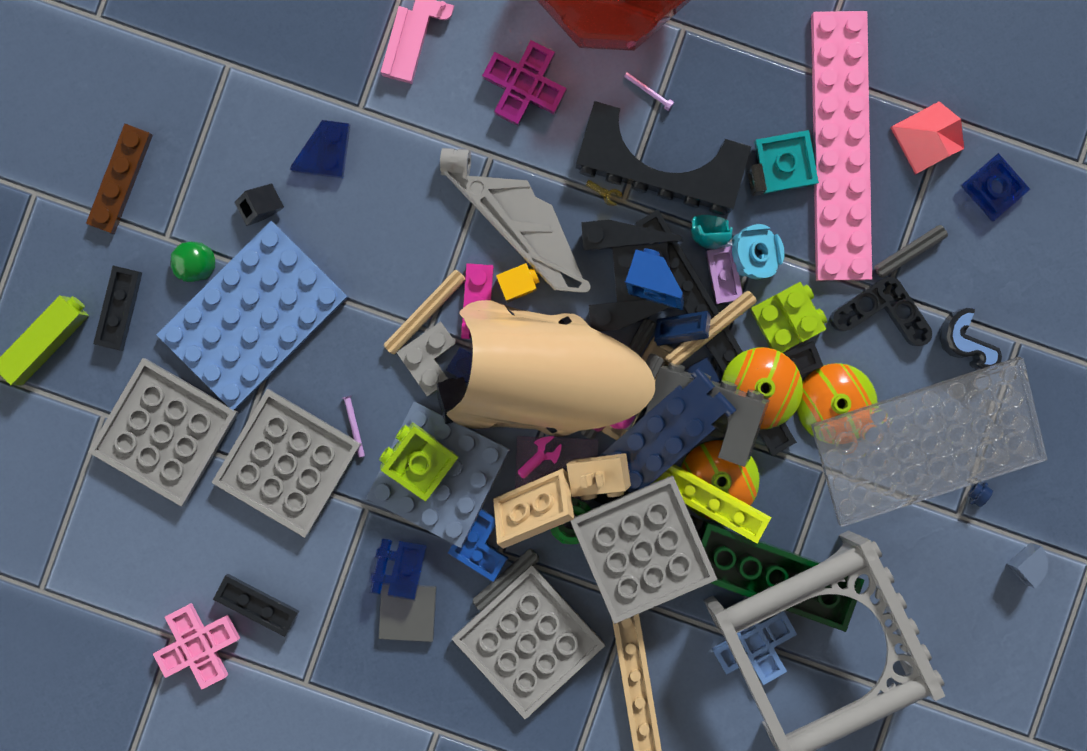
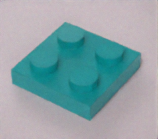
[754,130,819,194]

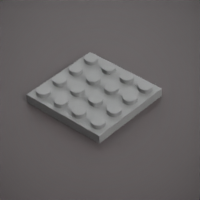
[88,358,239,507]
[212,389,362,538]
[570,476,717,624]
[452,565,605,719]

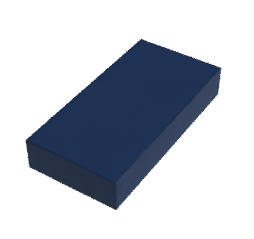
[654,311,711,346]

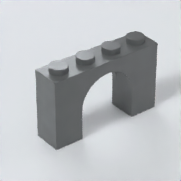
[645,363,770,467]

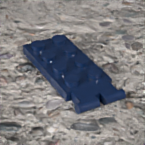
[600,368,736,493]

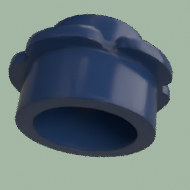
[967,482,993,507]

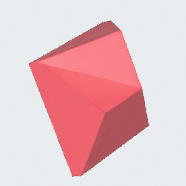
[890,102,964,175]

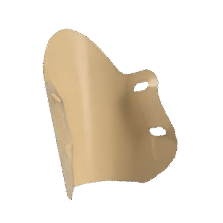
[447,300,655,437]

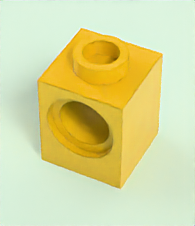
[496,263,540,303]

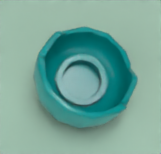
[691,215,733,250]

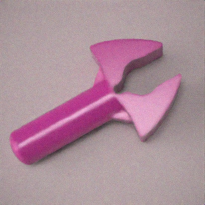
[518,436,562,479]

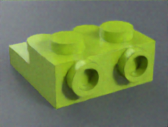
[750,282,827,352]
[379,422,459,502]

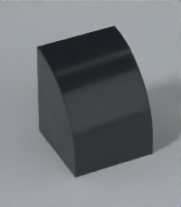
[235,183,284,226]

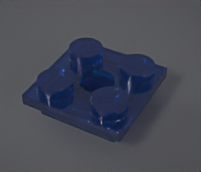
[960,153,1030,222]

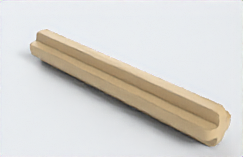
[384,270,465,355]
[666,291,757,365]

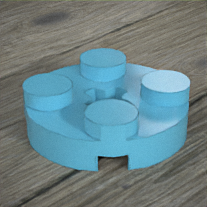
[732,224,784,280]

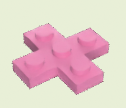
[153,603,240,690]

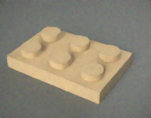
[493,468,574,549]

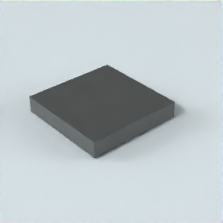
[379,583,437,642]

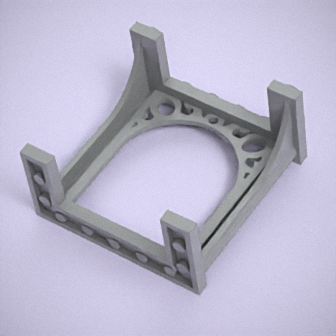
[704,530,945,751]

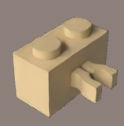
[566,453,631,500]

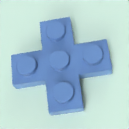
[712,599,797,685]

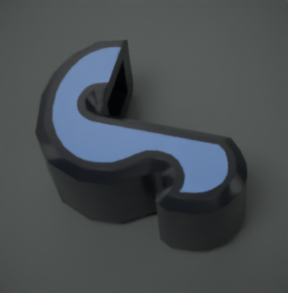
[939,308,1002,370]

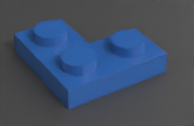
[448,509,509,582]

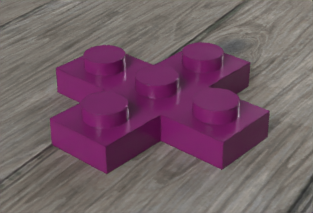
[482,40,567,126]

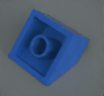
[625,248,684,310]

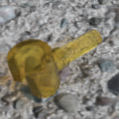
[586,180,622,206]

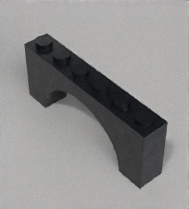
[575,101,752,215]

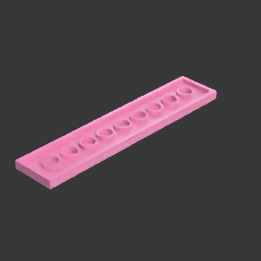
[811,11,872,281]

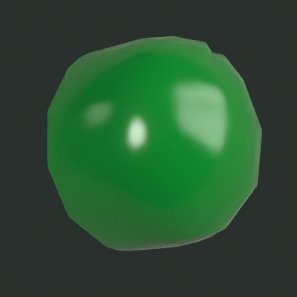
[170,241,215,282]

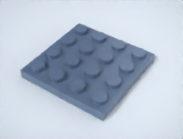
[366,401,511,548]

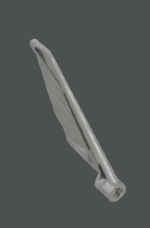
[440,148,591,293]

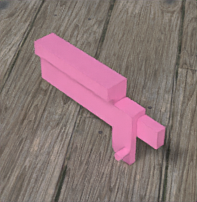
[381,0,454,84]

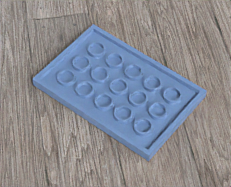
[156,221,348,410]

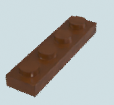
[86,123,153,235]

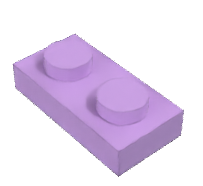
[706,246,742,305]

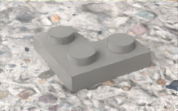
[396,321,456,397]

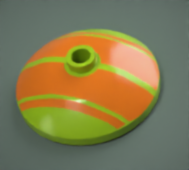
[721,347,803,429]
[796,363,878,444]
[680,440,759,521]

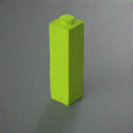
[0,295,89,386]

